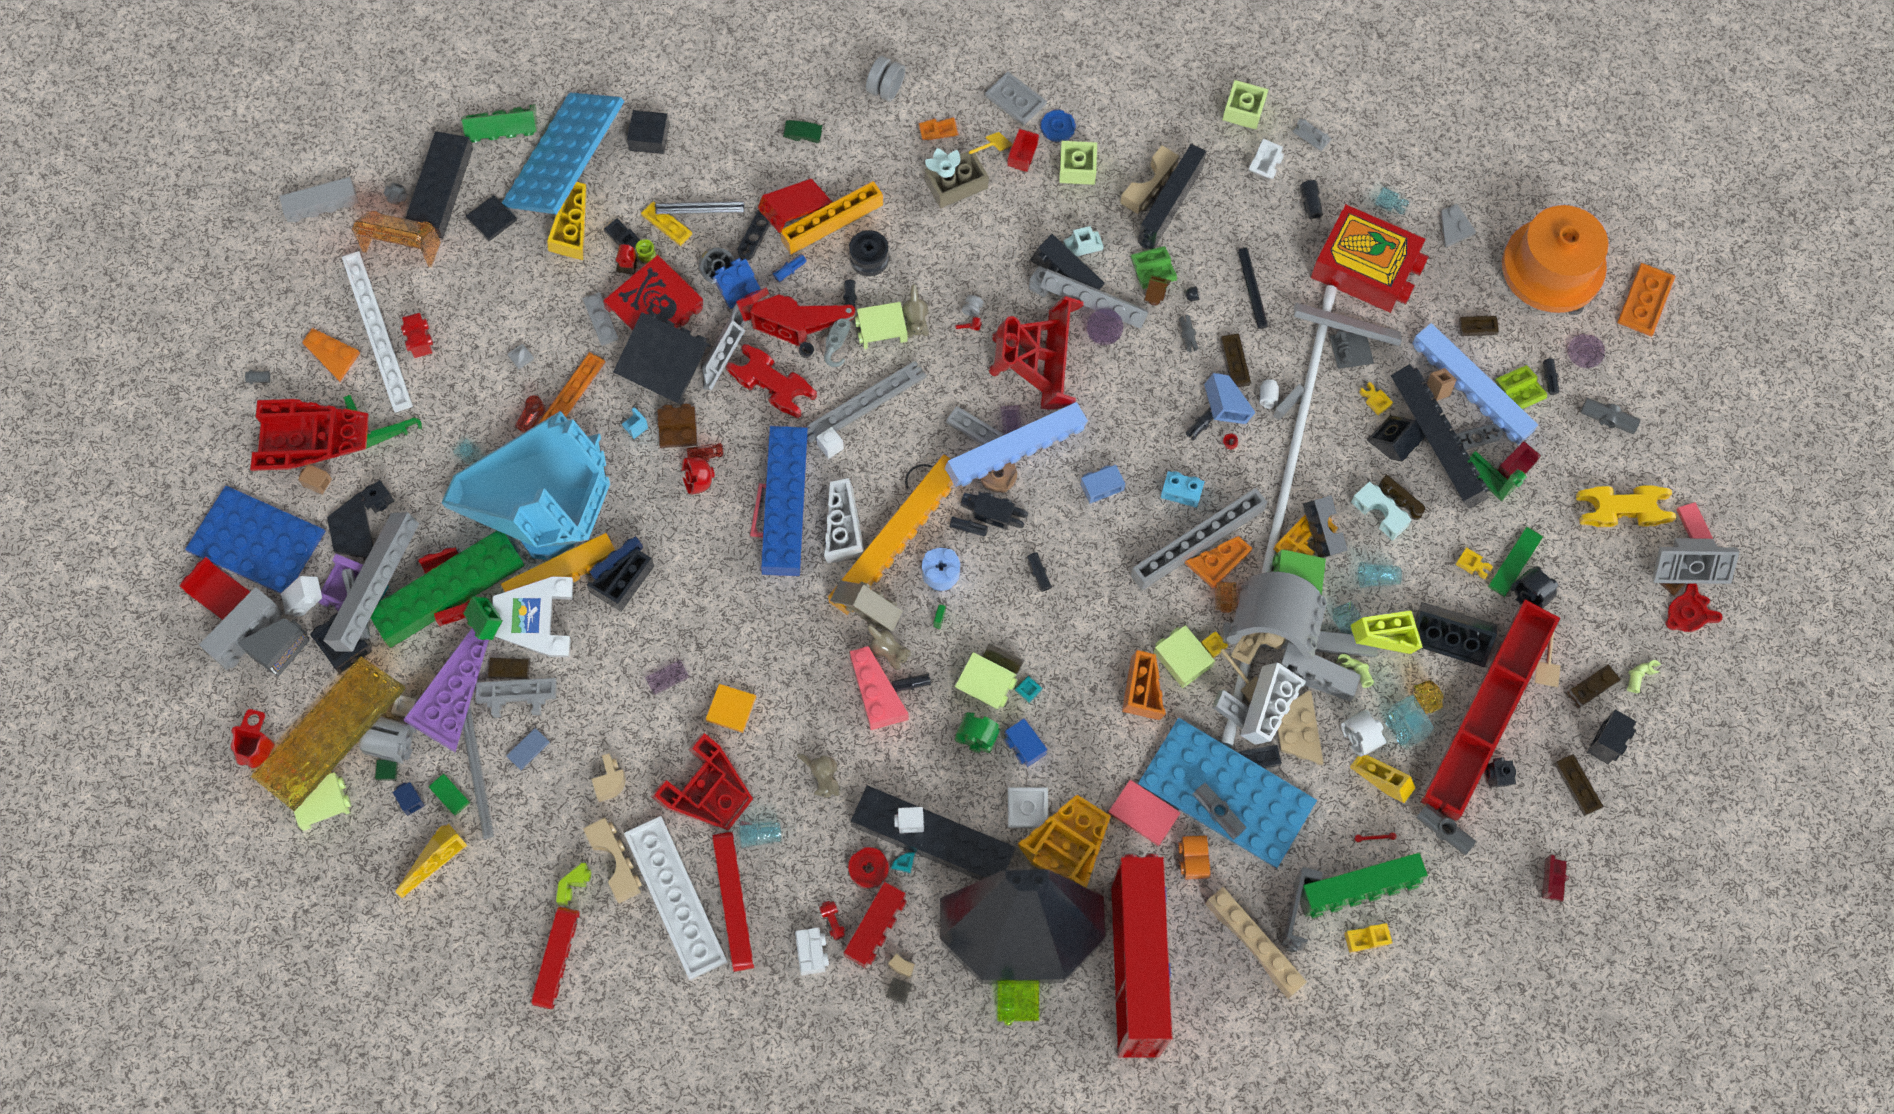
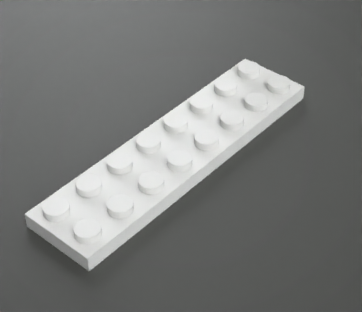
[624,816,727,980]

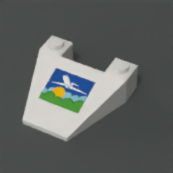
[493,577,573,657]

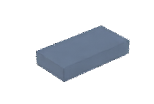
[506,728,550,770]

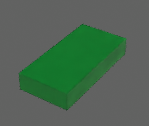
[428,773,470,816]

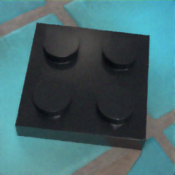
[466,195,517,242]

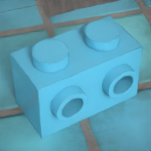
[1161,471,1205,508]

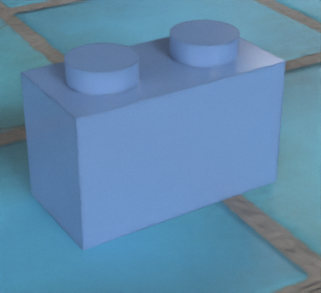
[1080,465,1125,504]

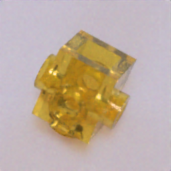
[1413,680,1444,714]

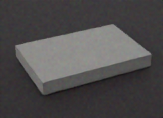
[984,71,1047,126]

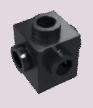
[360,480,394,514]
[1485,757,1516,788]

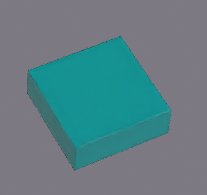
[1015,676,1043,703]

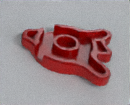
[1665,583,1723,632]

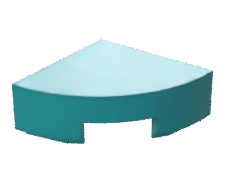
[891,852,915,873]

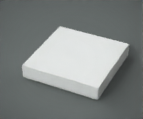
[1008,788,1048,828]

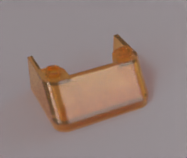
[351,210,441,267]

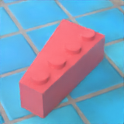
[850,646,909,730]

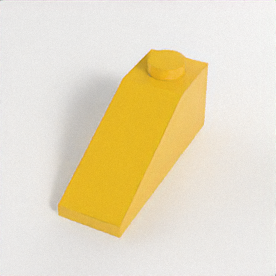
[1350,755,1415,803]

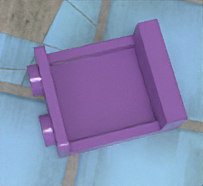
[318,554,363,611]

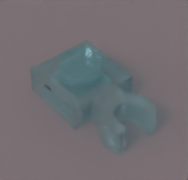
[1375,187,1410,214]
[453,439,485,465]

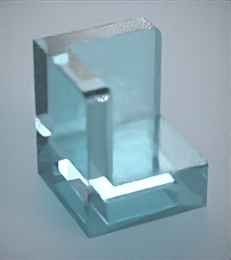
[1333,601,1362,634]

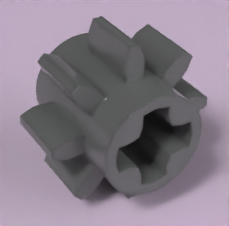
[383,183,408,205]

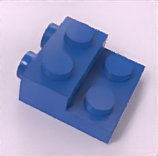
[712,258,761,309]

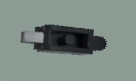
[960,492,1029,530]

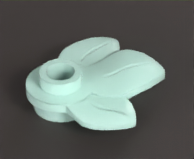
[925,148,960,177]

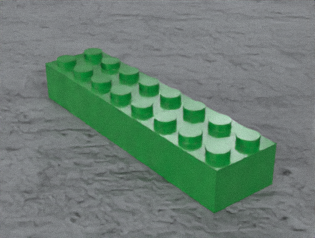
[370,530,525,648]

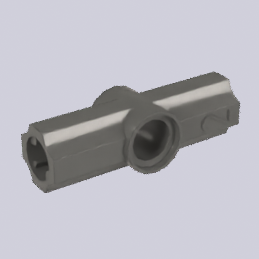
[1581,398,1640,435]
[1192,783,1247,840]
[1416,804,1477,856]

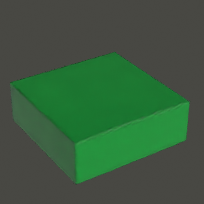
[933,604,946,629]

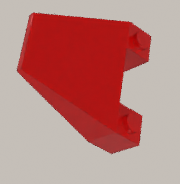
[650,733,753,831]

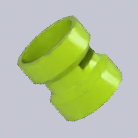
[636,239,656,263]

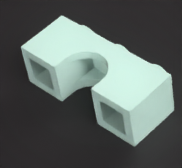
[1351,481,1411,541]

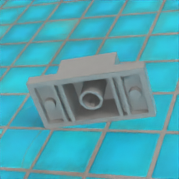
[1652,538,1740,584]

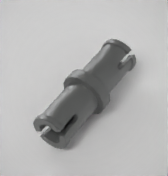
[1179,315,1198,352]

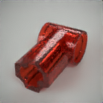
[515,395,546,433]

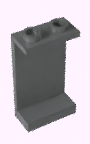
[1281,867,1323,952]

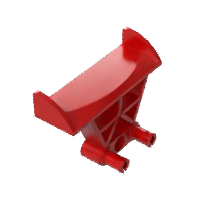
[989,296,1084,410]

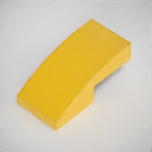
[1344,923,1392,953]

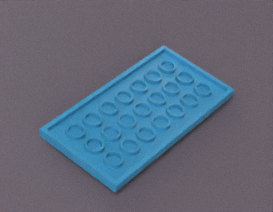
[502,92,624,214]
[1138,718,1317,869]

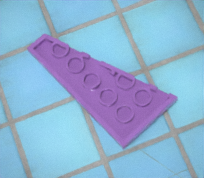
[404,628,489,752]

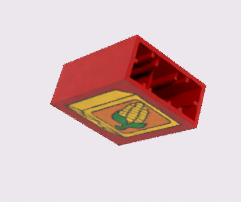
[1311,204,1429,313]

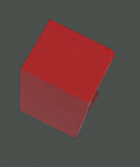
[1007,129,1039,172]

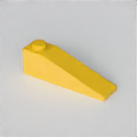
[395,823,467,898]

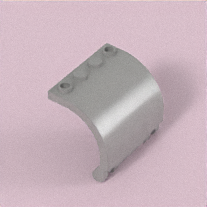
[1227,572,1327,660]

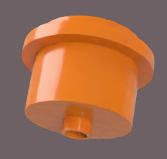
[1502,205,1609,313]

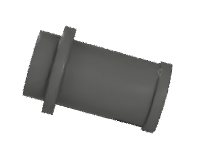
[245,370,271,384]

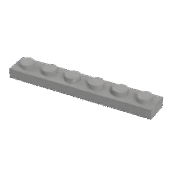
[1040,269,1148,329]

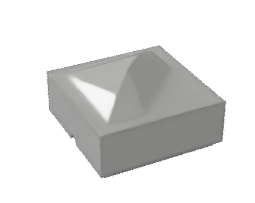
[508,344,534,369]

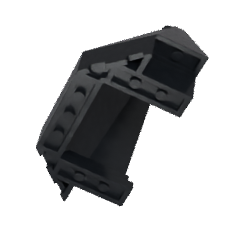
[940,869,1105,984]

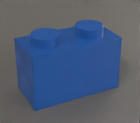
[1004,718,1048,768]

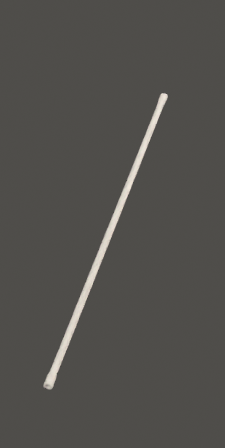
[1221,285,1337,747]

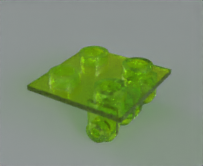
[998,980,1039,1026]

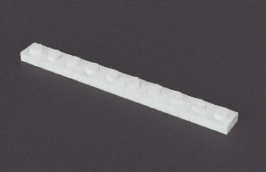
[342,251,413,413]

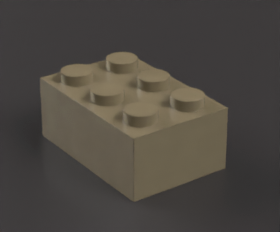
[925,149,989,209]

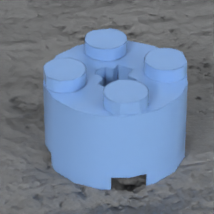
[922,548,960,591]

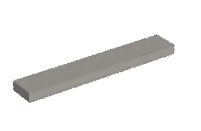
[1294,303,1402,346]

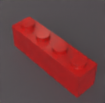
[843,881,907,968]

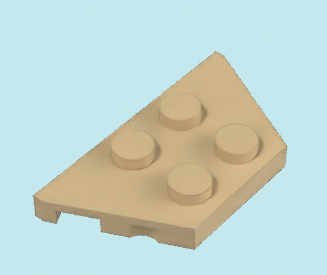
[1277,691,1323,765]

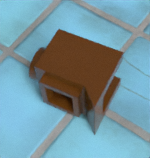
[1145,275,1171,306]

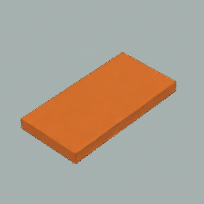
[1617,263,1676,337]

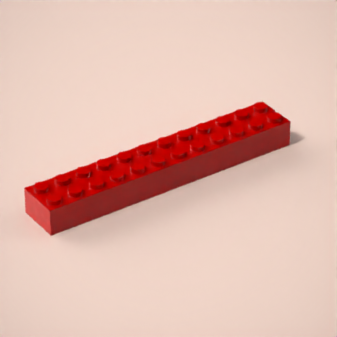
[1420,600,1561,822]

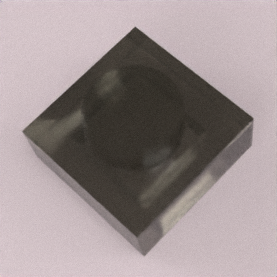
[886,977,912,1005]

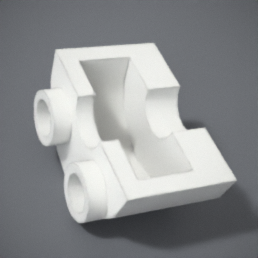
[1249,139,1284,180]

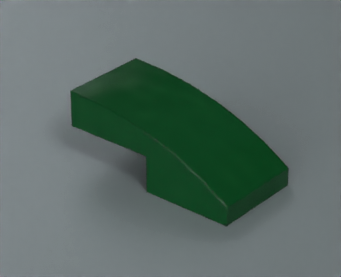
[783,120,823,143]

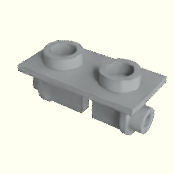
[1293,119,1331,151]

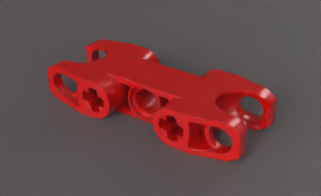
[726,344,817,419]

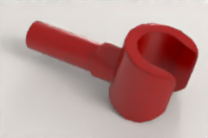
[955,317,982,331]

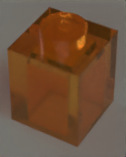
[1214,582,1237,613]

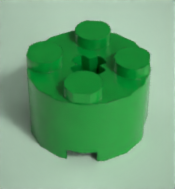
[954,712,1001,754]

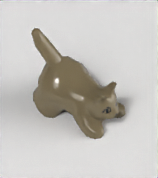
[902,284,929,338]
[867,625,911,670]
[797,753,840,798]

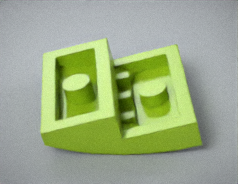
[1495,365,1548,409]

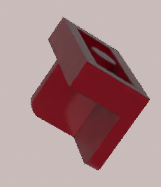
[1542,854,1569,902]

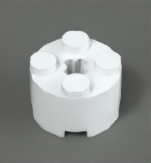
[1341,709,1386,757]

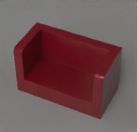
[1497,441,1541,480]

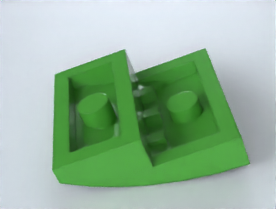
[1131,246,1177,289]

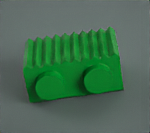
[463,596,503,640]

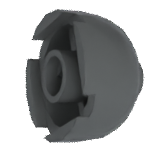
[698,247,735,284]

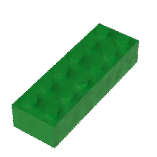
[1300,852,1428,919]

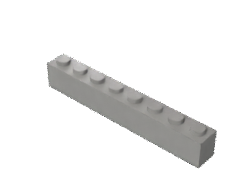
[1131,488,1267,591]
[323,512,419,652]

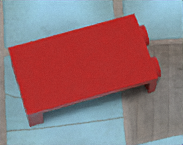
[758,178,833,233]
[418,547,471,626]
[179,557,252,620]

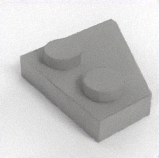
[1441,204,1476,248]

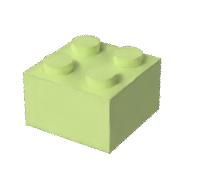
[1223,80,1269,130]
[1059,141,1097,185]

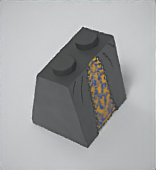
[237,618,309,677]

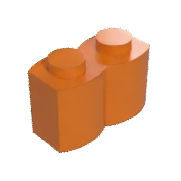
[1178,835,1210,880]

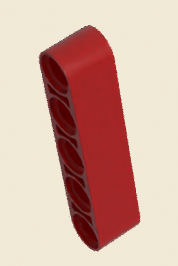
[532,906,580,1010]

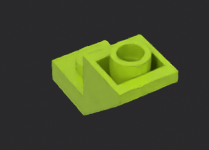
[556,863,591,906]

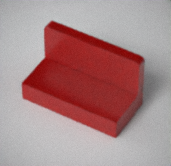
[736,287,769,322]

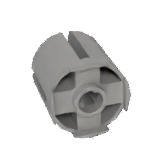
[358,716,417,764]

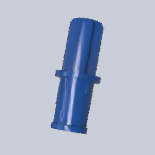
[772,254,807,283]

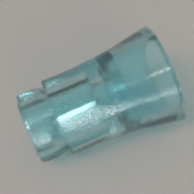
[1358,562,1402,588]
[739,821,781,849]

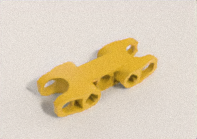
[1576,485,1676,527]

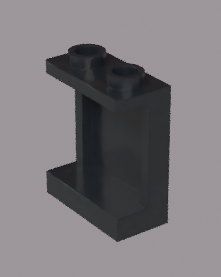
[310,613,372,674]

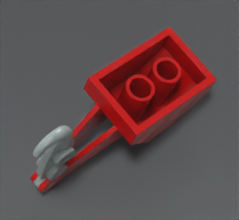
[750,294,856,367]

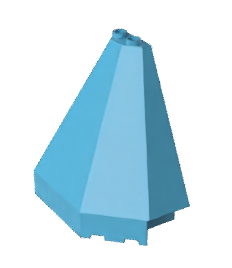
[441,411,610,547]

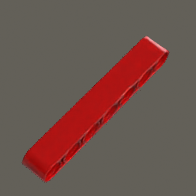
[712,831,754,972]

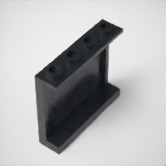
[613,312,711,405]

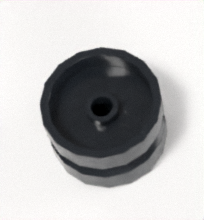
[849,230,889,277]

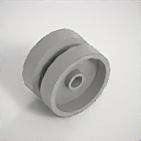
[866,56,905,102]

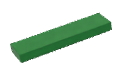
[1488,527,1543,597]

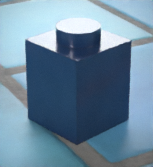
[392,782,425,816]

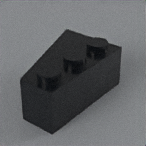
[586,549,655,612]

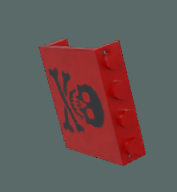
[603,255,703,331]

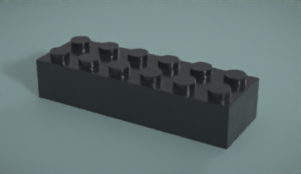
[404,131,473,239]

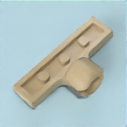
[1232,632,1286,665]

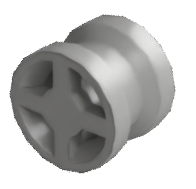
[962,295,983,317]

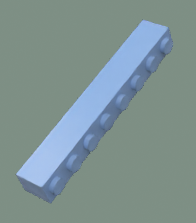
[1412,323,1538,445]
[945,402,1088,487]

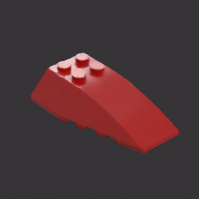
[250,399,369,471]

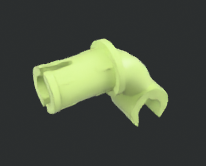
[1336,654,1374,688]
[1627,660,1661,693]

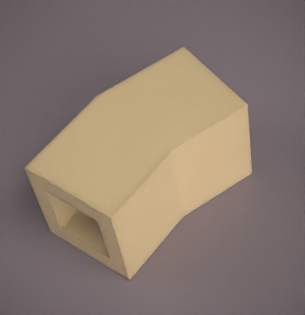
[888,953,915,978]

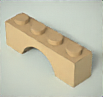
[1120,145,1180,214]
[583,818,642,903]

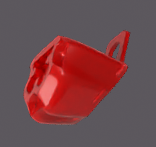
[230,709,275,769]

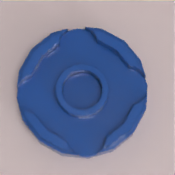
[1041,110,1076,142]

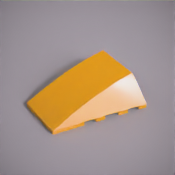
[1017,794,1111,888]

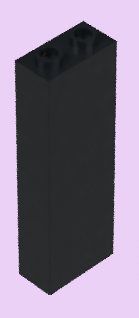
[1138,144,1207,249]

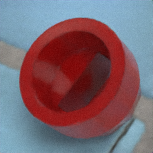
[1223,433,1239,450]

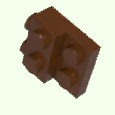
[657,404,698,448]

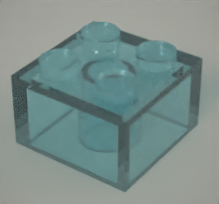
[1385,695,1434,750]

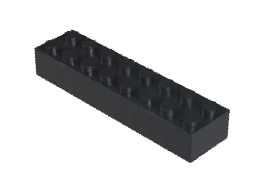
[1390,364,1490,509]
[851,785,1016,880]

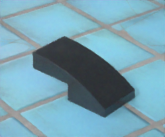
[604,218,640,249]

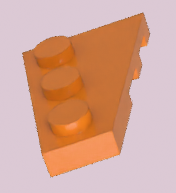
[302,328,360,382]

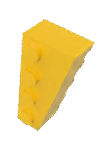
[547,182,587,260]

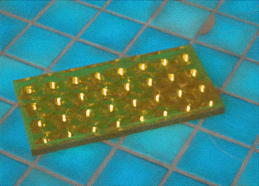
[251,657,406,812]

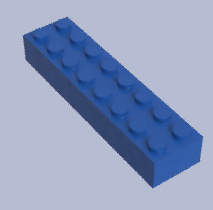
[761,426,808,576]

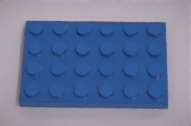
[185,486,326,594]

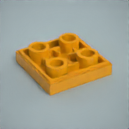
[705,684,757,733]

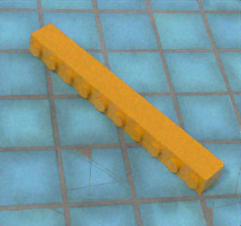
[828,454,953,615]

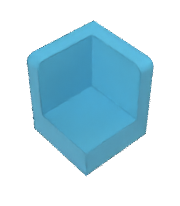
[622,407,648,439]

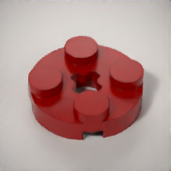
[848,847,889,889]

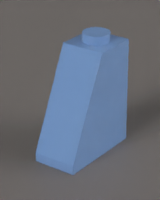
[1204,373,1255,424]

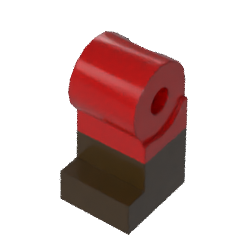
[616,244,638,275]

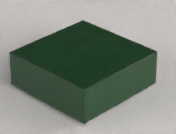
[375,760,398,781]

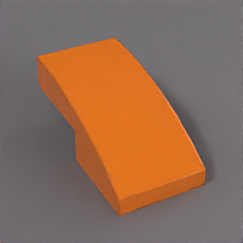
[919,117,959,140]

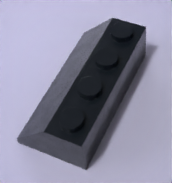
[1415,602,1497,668]

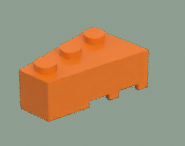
[1122,650,1166,720]

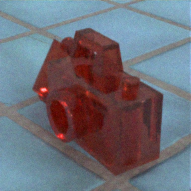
[687,443,724,462]

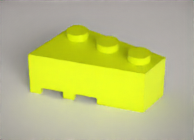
[1350,611,1422,654]

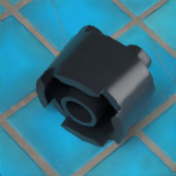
[1511,566,1558,609]

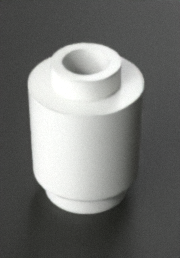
[1260,380,1279,409]

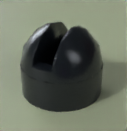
[1186,286,1199,301]
[799,342,814,358]

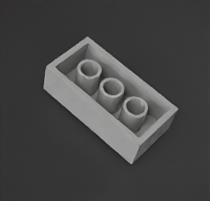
[199,587,283,671]

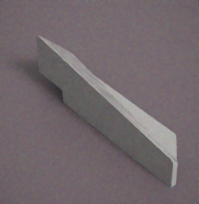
[702,304,746,390]

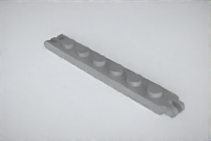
[807,361,927,443]

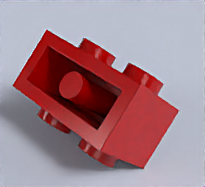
[401,313,433,358]

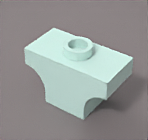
[1063,226,1103,256]

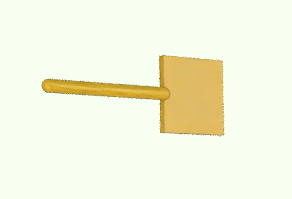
[968,132,1013,154]

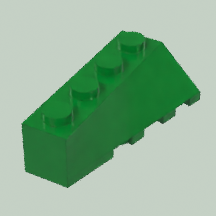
[461,104,538,142]

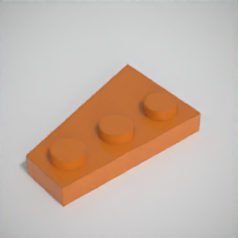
[1185,536,1253,589]

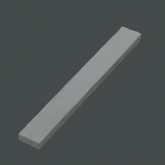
[1223,622,1378,657]

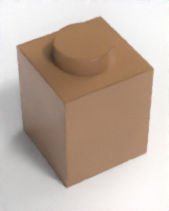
[1427,368,1457,401]
[298,464,332,495]

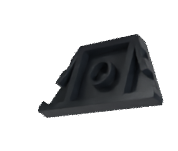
[327,492,373,558]

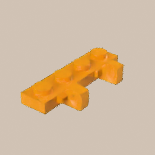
[1273,497,1338,556]

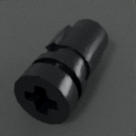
[1300,180,1323,219]

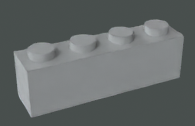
[279,177,359,222]

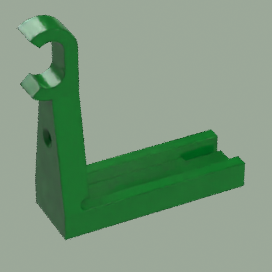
[343,395,422,449]
[1468,451,1527,502]

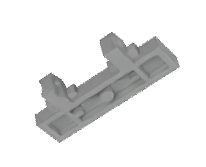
[476,678,557,718]

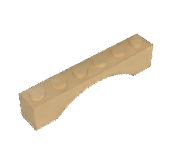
[1205,887,1307,999]

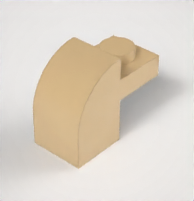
[592,753,626,802]

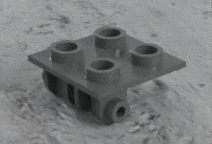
[1330,330,1374,369]

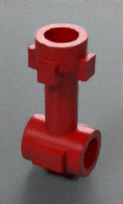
[819,901,845,940]

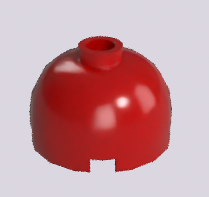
[681,457,715,495]

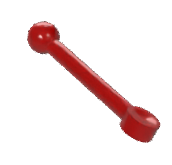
[1354,832,1397,843]

